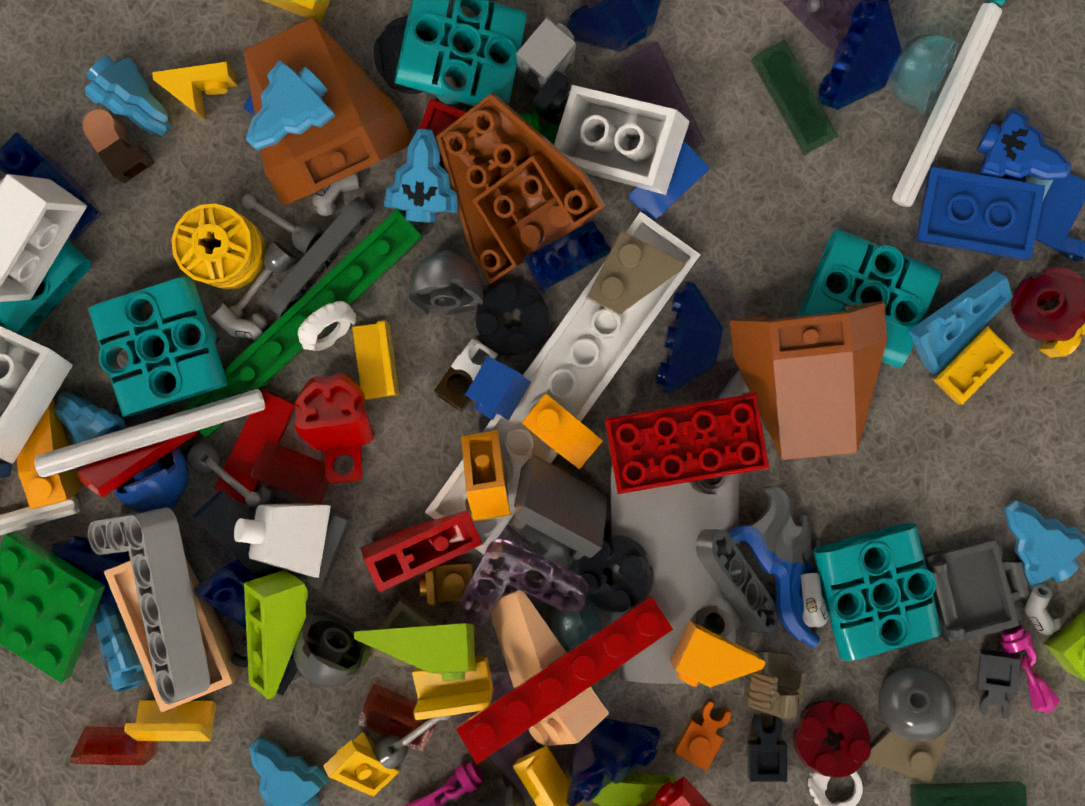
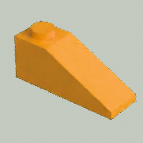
[17,399,82,509]

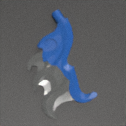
[729,486,825,648]

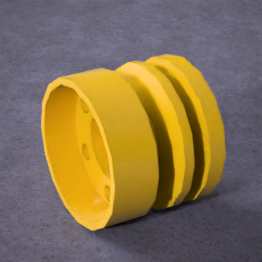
[171,203,266,290]

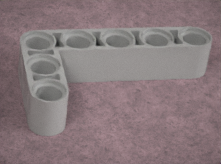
[88,507,210,705]

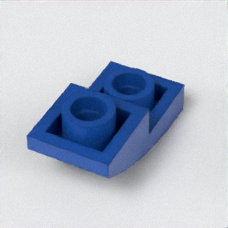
[627,141,710,221]

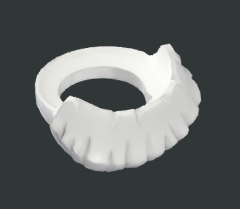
[297,301,356,351]
[808,770,863,806]

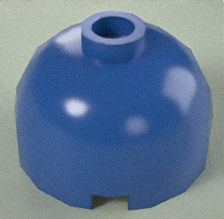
[113,447,189,512]

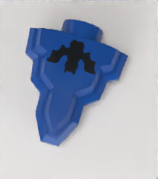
[976,108,1072,180]

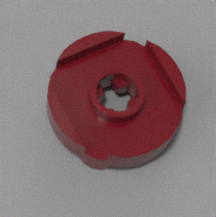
[1011,267,1085,341]
[793,701,871,778]

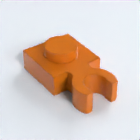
[673,699,731,771]

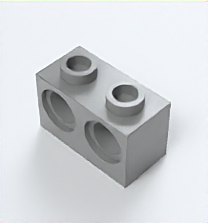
[516,18,576,92]

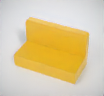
[352,320,400,400]
[412,655,494,720]
[124,700,216,741]
[513,746,584,806]

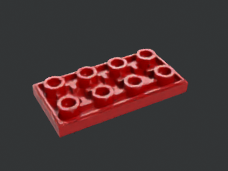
[604,393,769,494]

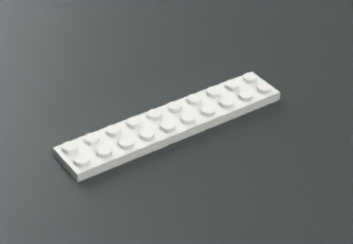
[425,212,701,555]

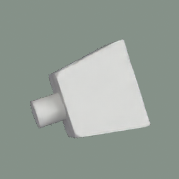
[234,503,331,578]

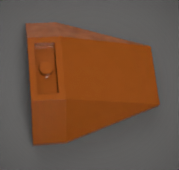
[244,17,413,206]
[436,93,606,284]
[730,301,887,460]

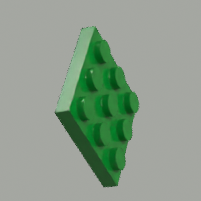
[0,530,105,683]

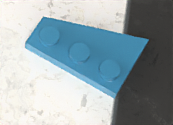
[909,271,1013,375]

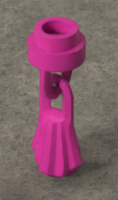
[1000,625,1060,713]
[404,761,484,806]

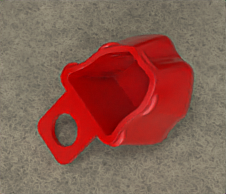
[294,373,374,484]

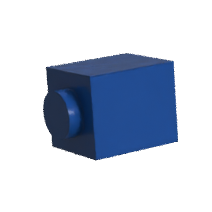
[465,356,531,420]

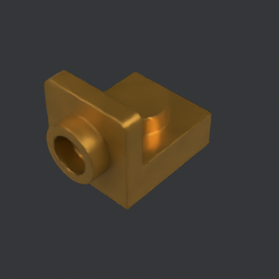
[419,562,475,607]

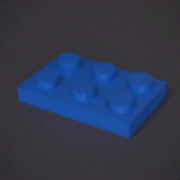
[915,167,1046,261]

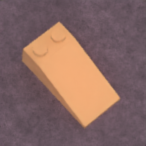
[104,557,243,712]
[486,588,609,746]

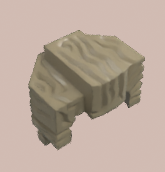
[744,651,807,719]

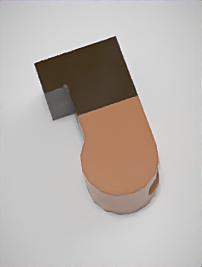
[83,109,155,183]

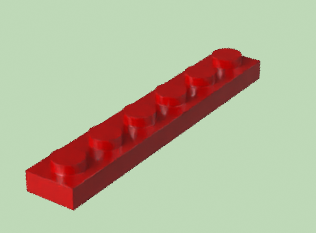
[455,597,674,764]

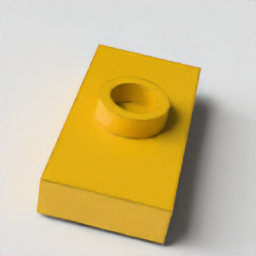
[932,326,1014,405]

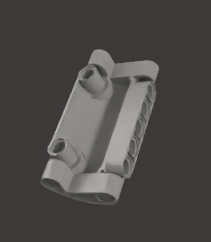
[611,466,741,684]

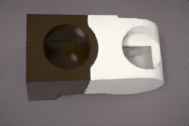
[434,338,498,413]

